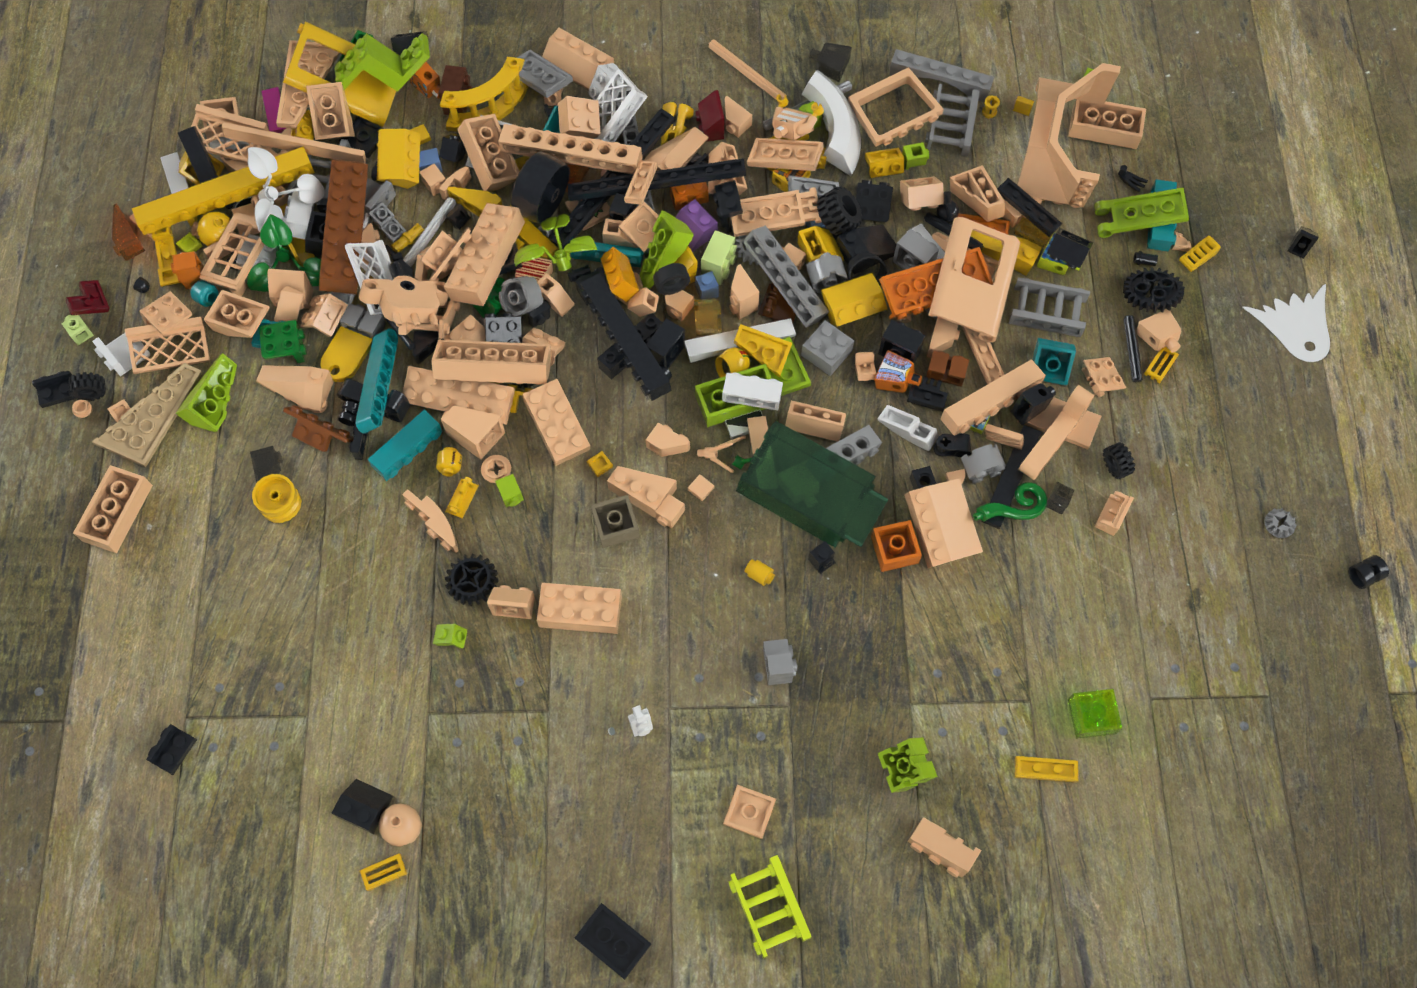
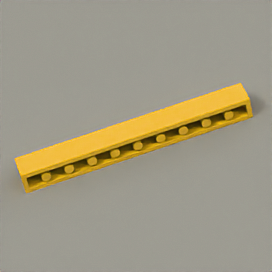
[132,146,315,235]

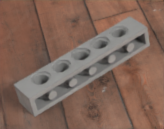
[743,225,829,328]

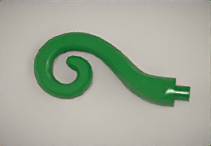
[973,482,1047,521]

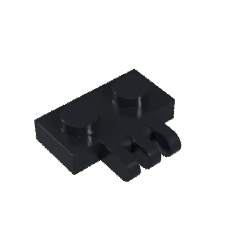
[907,376,948,412]

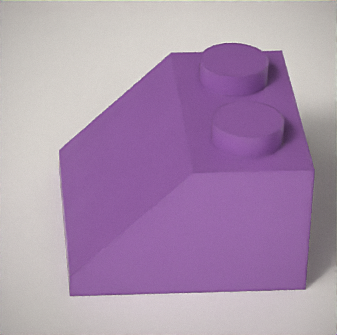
[675,199,718,252]

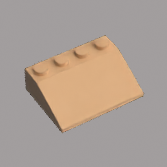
[904,479,983,568]

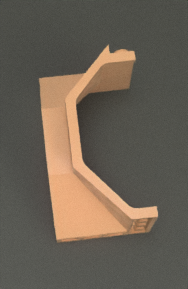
[1017,63,1121,208]

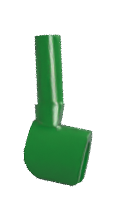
[731,455,753,470]

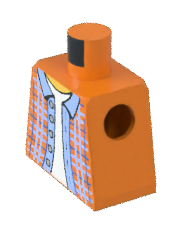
[874,351,922,393]

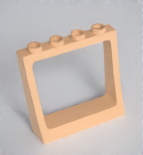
[848,67,944,147]

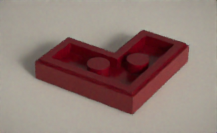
[66,280,110,315]

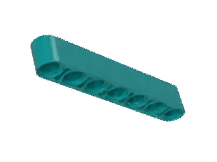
[356,328,398,433]

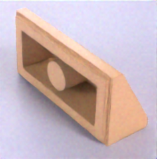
[274,286,304,322]

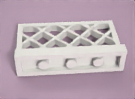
[595,69,648,142]
[345,240,394,315]

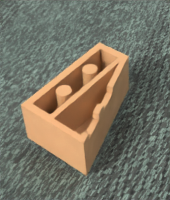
[950,165,1005,222]

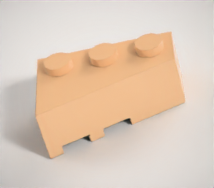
[708,142,748,196]
[607,466,677,518]
[908,817,982,878]

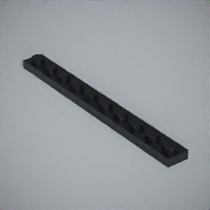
[550,108,675,249]
[568,158,746,201]

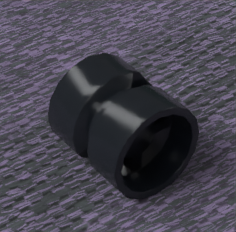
[1348,555,1389,589]

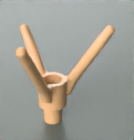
[697,435,746,473]

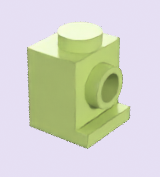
[61,315,94,345]

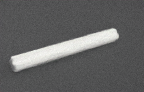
[403,197,456,267]

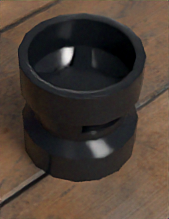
[337,401,359,426]

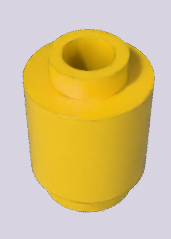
[744,559,775,586]

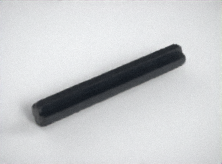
[924,212,984,250]
[1123,315,1143,383]

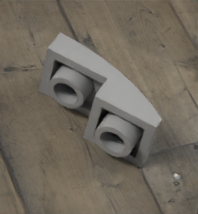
[369,202,407,243]

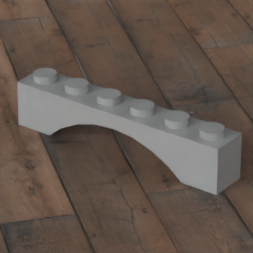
[889,49,994,102]

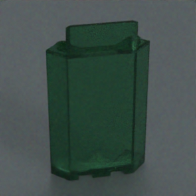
[736,421,888,548]

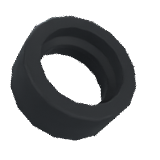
[653,263,690,295]

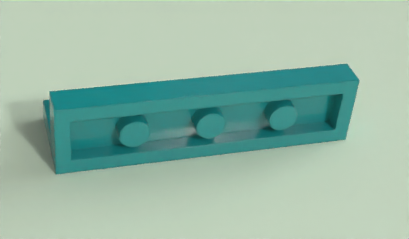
[570,242,644,268]

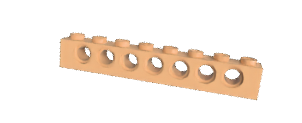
[498,124,642,174]

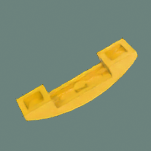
[151,226,179,287]

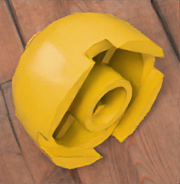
[196,212,235,247]

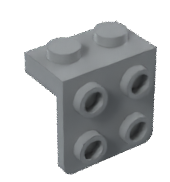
[364,179,396,219]

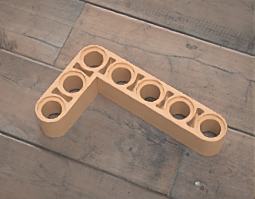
[1018,385,1095,480]

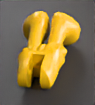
[661,102,694,145]

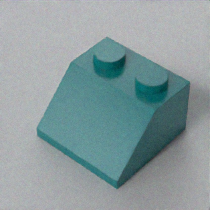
[1033,338,1076,386]

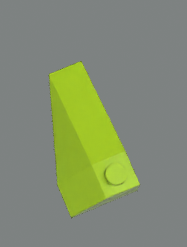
[640,210,694,289]
[176,353,237,432]

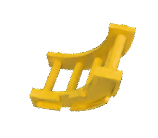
[440,56,528,131]

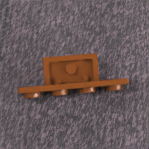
[283,405,354,452]

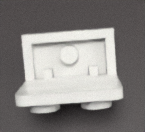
[588,63,632,112]
[92,333,150,377]

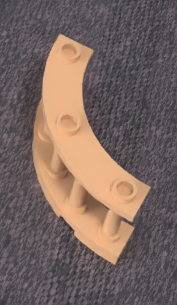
[398,253,460,339]

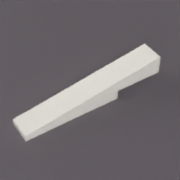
[684,318,796,363]

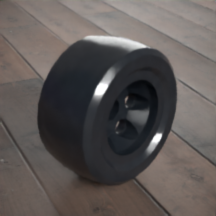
[511,152,570,224]

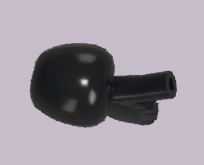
[936,191,959,223]

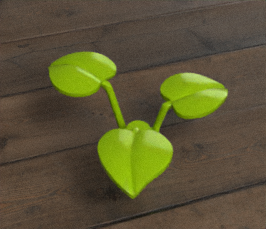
[514,214,597,271]

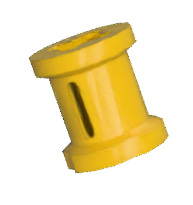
[982,95,1000,119]

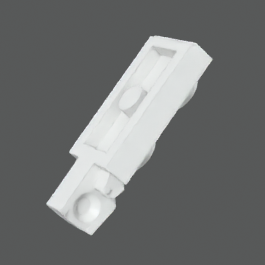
[628,705,653,737]

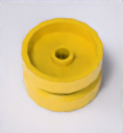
[252,474,302,523]

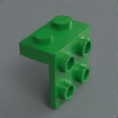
[259,320,307,363]

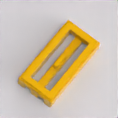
[1144,347,1179,384]
[359,853,408,891]

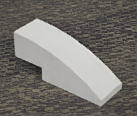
[878,405,938,451]

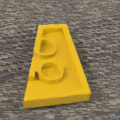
[734,324,792,378]

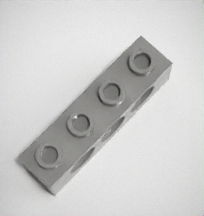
[806,425,882,483]

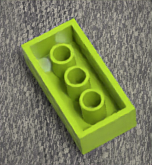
[695,364,772,427]

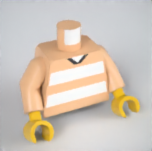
[772,94,824,140]

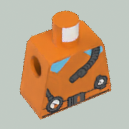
[409,62,440,99]

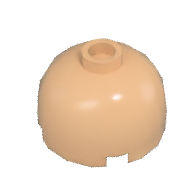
[378,803,422,847]

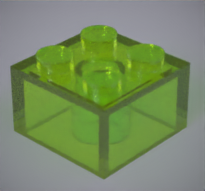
[1068,689,1122,739]

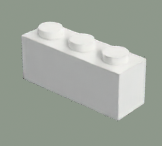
[283,191,315,239]
[722,372,783,411]

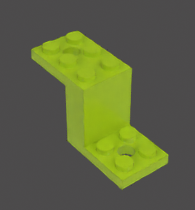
[334,33,430,92]

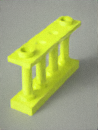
[728,855,812,959]

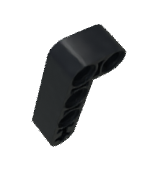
[337,378,410,423]

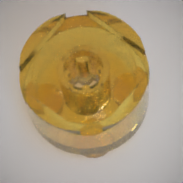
[694,298,722,336]

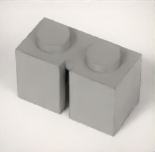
[340,303,386,339]

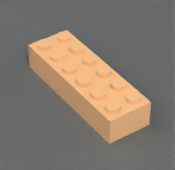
[444,203,525,306]
[431,339,551,385]

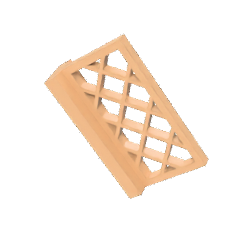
[191,104,269,163]
[125,317,210,374]

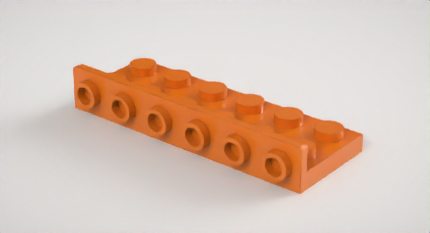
[879,247,994,321]

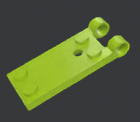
[1094,188,1189,238]

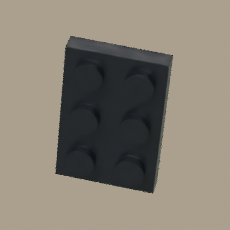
[574,903,652,980]

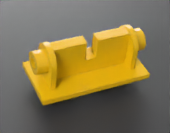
[445,477,479,519]

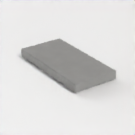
[517,50,573,98]

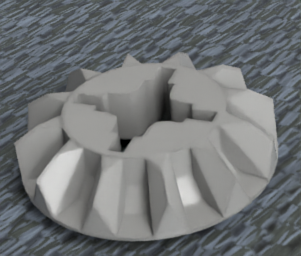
[1264,508,1297,538]

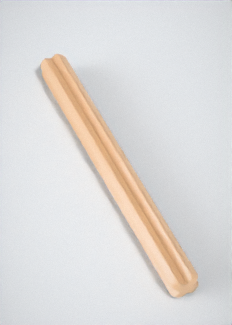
[709,39,787,100]

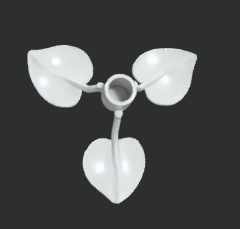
[247,147,325,232]

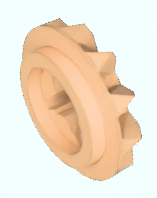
[481,455,512,483]

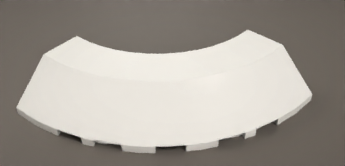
[802,70,861,176]

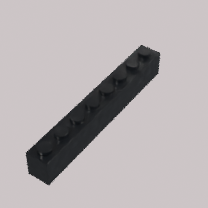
[580,273,672,401]

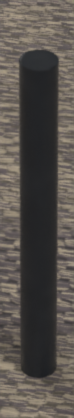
[375,304,415,350]

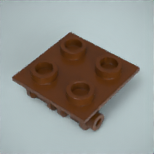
[758,283,796,323]

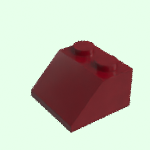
[695,90,724,142]

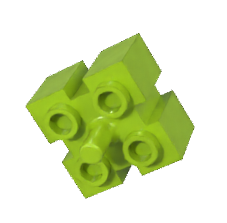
[878,737,938,793]

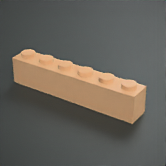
[941,359,1046,436]

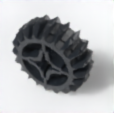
[445,553,499,606]

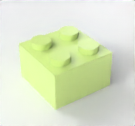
[701,230,737,285]

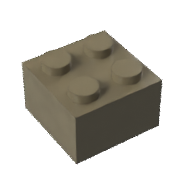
[591,495,640,548]

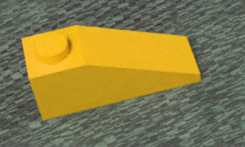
[447,187,503,217]

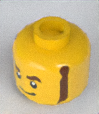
[436,447,462,477]

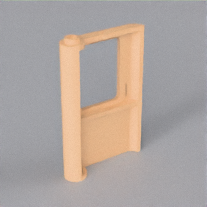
[928,217,1020,342]

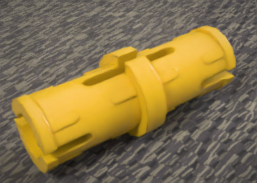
[390,223,424,253]

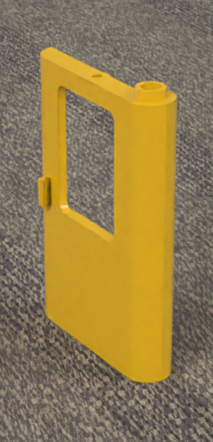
[283,21,396,127]

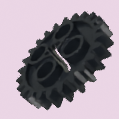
[1123,267,1185,313]

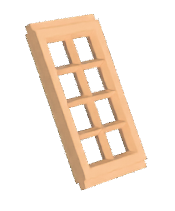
[199,212,265,291]

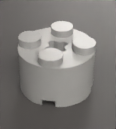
[806,252,848,293]
[499,276,543,316]
[961,444,1006,484]

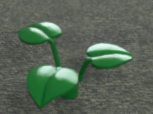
[247,214,321,292]

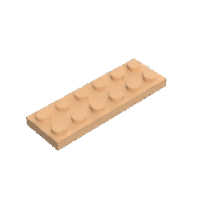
[402,366,515,425]

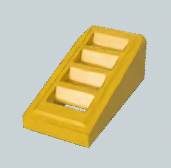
[1179,235,1221,272]

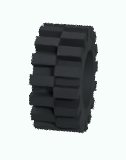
[68,372,105,401]
[1103,442,1135,479]

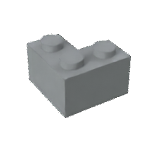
[763,639,797,685]

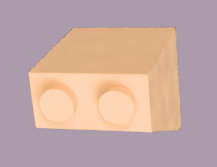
[441,406,505,460]

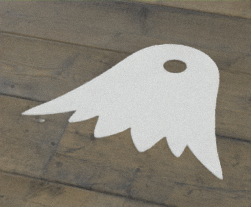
[1243,284,1330,362]

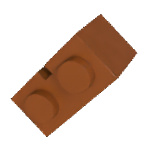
[926,350,969,387]

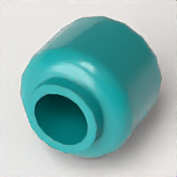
[190,280,219,307]

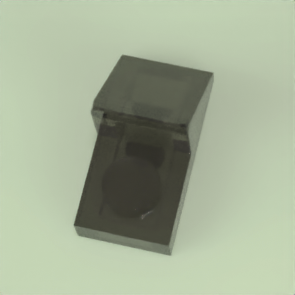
[1046,482,1074,514]

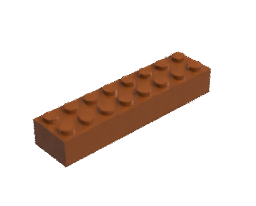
[319,159,368,295]

